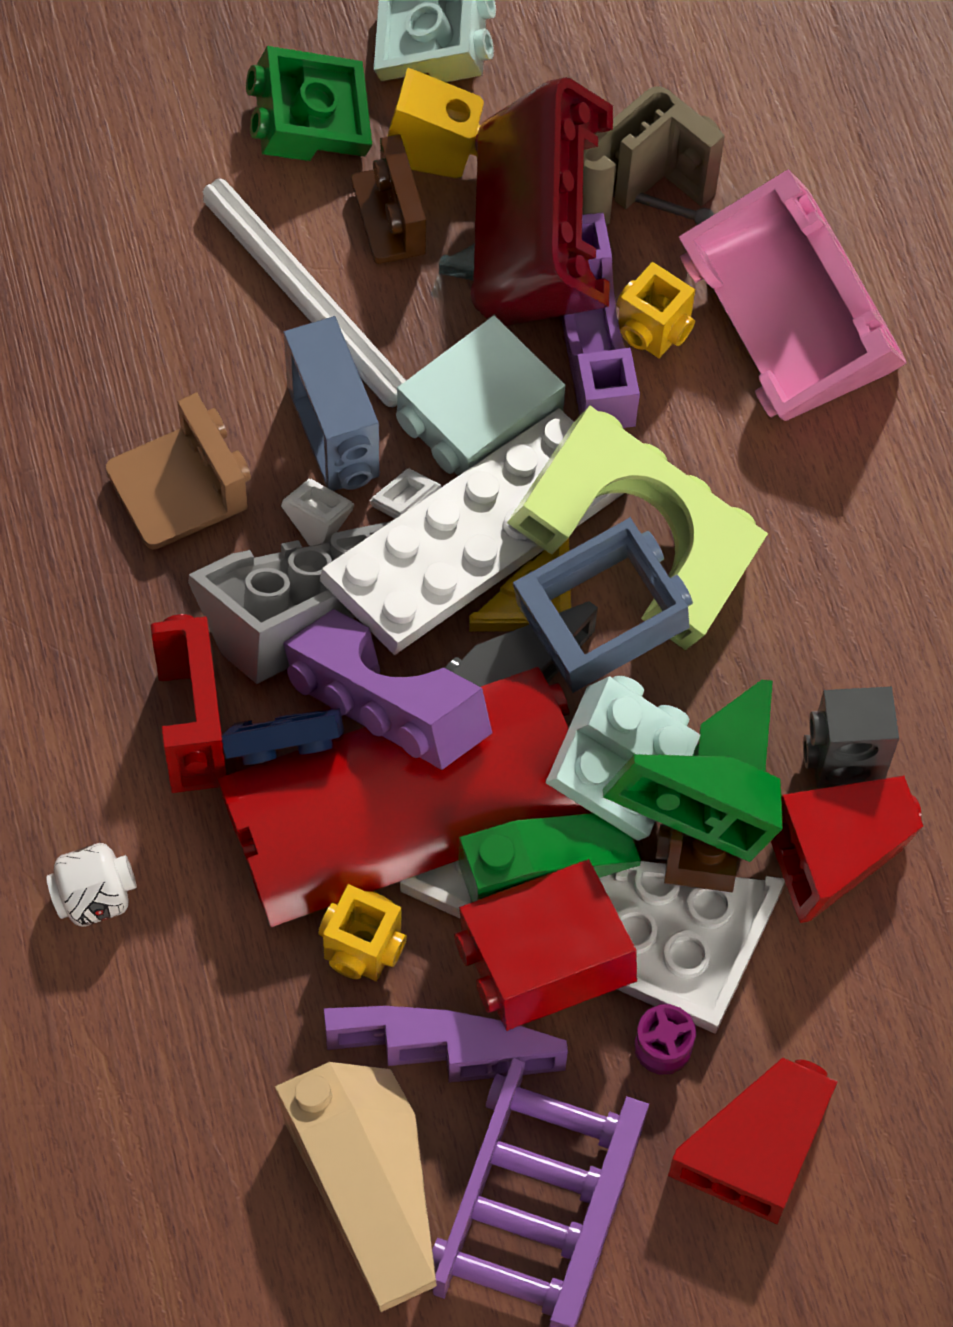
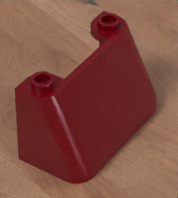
[471,77,613,326]

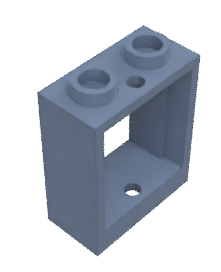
[284,316,380,491]
[513,517,693,693]

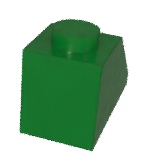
[692,679,773,771]

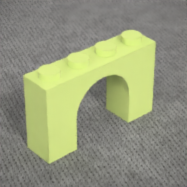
[507,406,768,650]

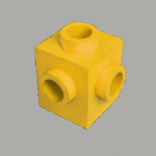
[616,262,695,359]
[318,884,407,982]

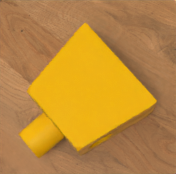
[387,68,484,178]

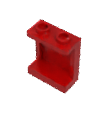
[150,614,226,793]

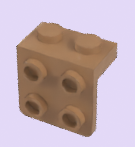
[106,392,251,550]

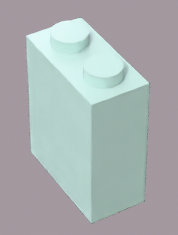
[396,315,566,476]

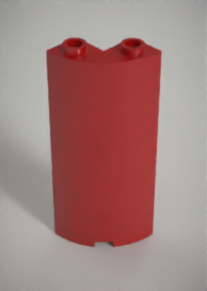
[217,667,592,927]

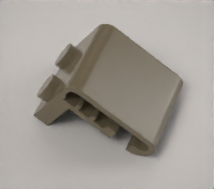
[582,87,725,226]

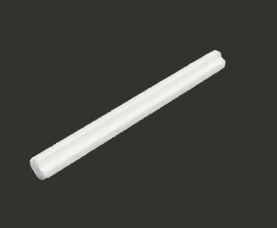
[202,178,406,407]

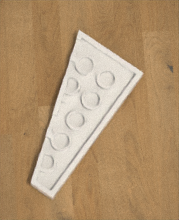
[400,860,785,1034]

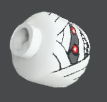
[46,843,137,927]

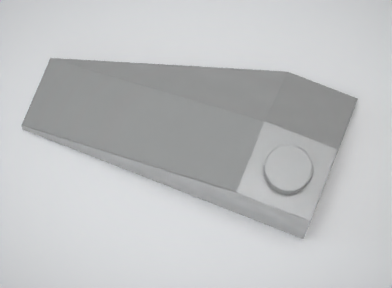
[188,521,391,684]

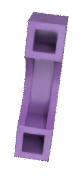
[561,213,640,428]
[283,609,492,770]

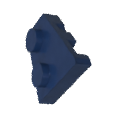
[222,708,344,765]

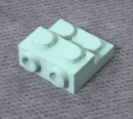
[374,0,496,82]
[545,676,700,841]

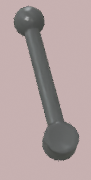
[613,183,714,225]

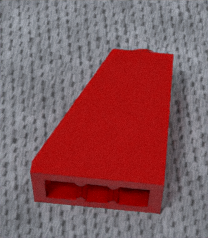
[771,775,923,923]
[668,1058,838,1225]

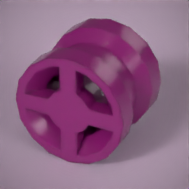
[634,1004,696,1075]

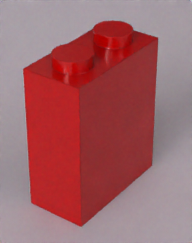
[454,859,637,1031]

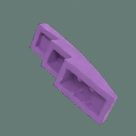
[324,1006,568,1083]

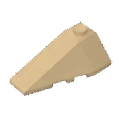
[275,1062,437,1312]

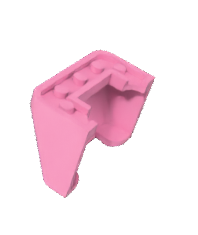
[679,169,907,421]

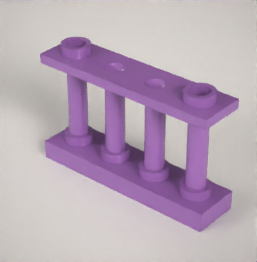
[432,1058,649,1327]

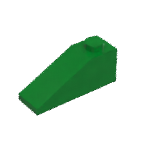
[603,754,783,862]
[458,813,641,902]

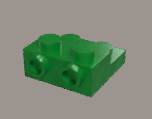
[246,46,373,161]

